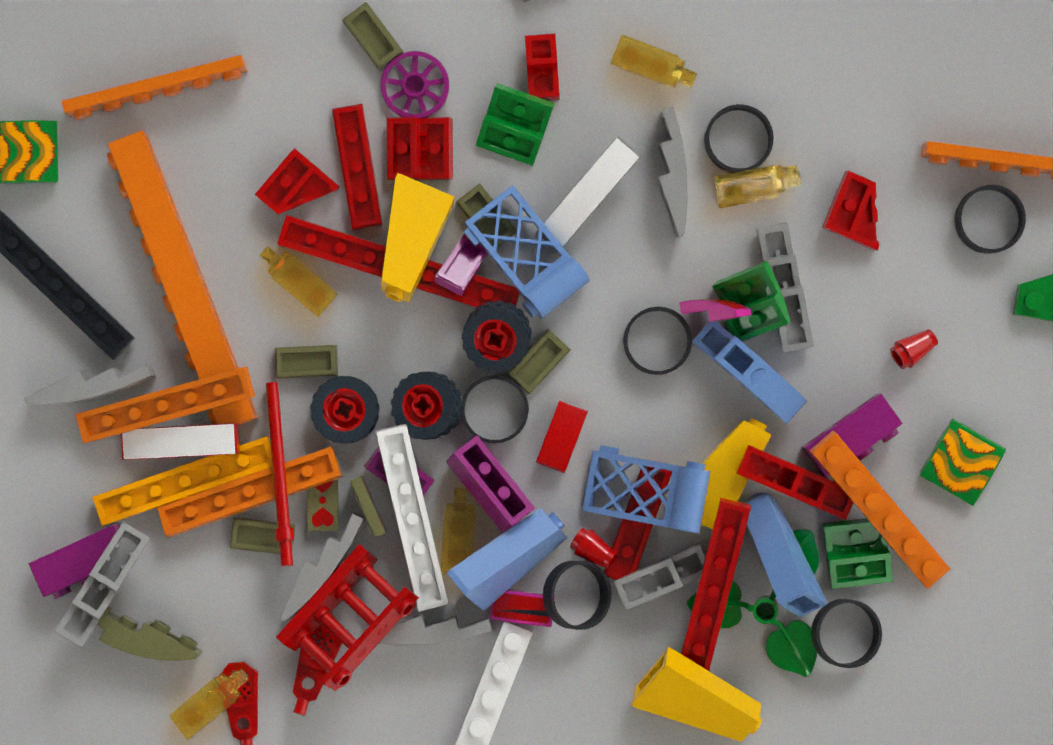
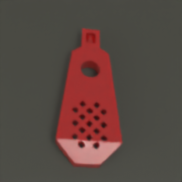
[293,624,342,716]
[218,661,259,745]

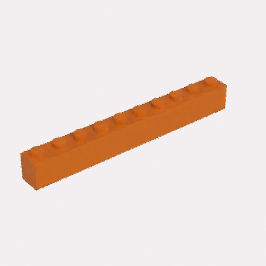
[107,130,258,426]

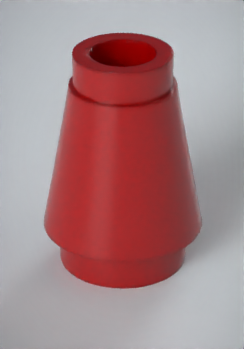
[890,329,938,369]
[570,528,618,569]

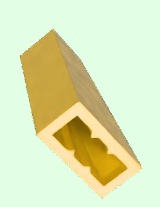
[381,173,455,303]
[663,418,772,529]
[631,647,762,742]

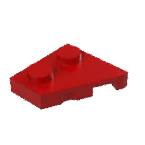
[822,170,879,251]

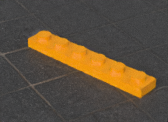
[92,436,273,526]

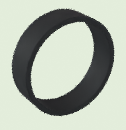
[705,104,774,174]
[955,185,1026,254]
[623,307,692,375]
[461,375,529,443]
[543,561,612,630]
[811,599,882,668]

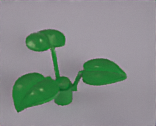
[687,529,820,677]

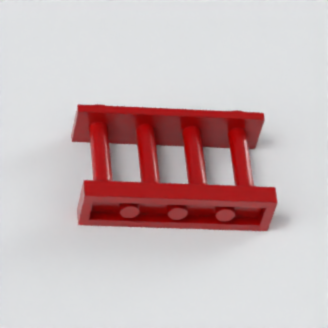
[276,544,419,691]

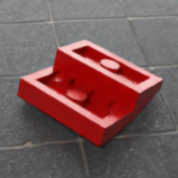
[387,117,453,180]

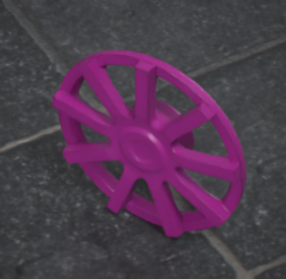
[381,51,449,118]

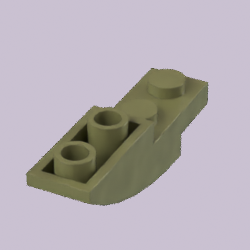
[97,606,202,661]

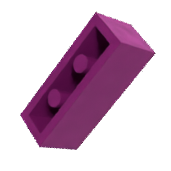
[802,393,903,478]
[446,435,535,534]
[28,524,120,599]

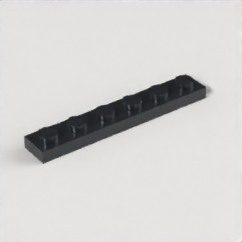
[0,210,135,360]

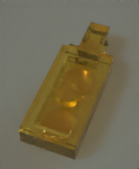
[610,35,697,88]
[714,165,801,208]
[260,246,339,318]
[441,487,475,573]
[169,669,250,740]

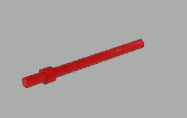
[266,382,294,567]

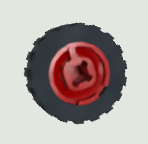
[461,300,532,373]
[391,372,463,440]
[310,376,380,444]

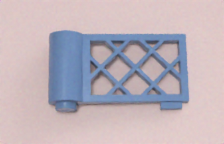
[463,185,590,319]
[582,445,711,533]

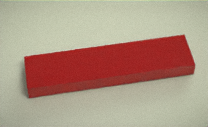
[332,104,383,230]
[603,466,672,580]

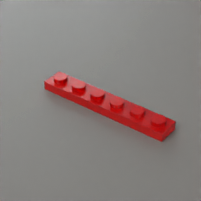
[681,497,751,671]

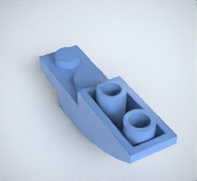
[692,321,807,424]

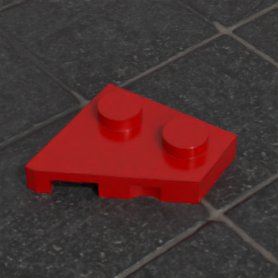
[254,148,340,215]

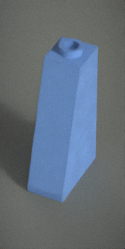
[746,492,828,617]
[447,508,567,611]

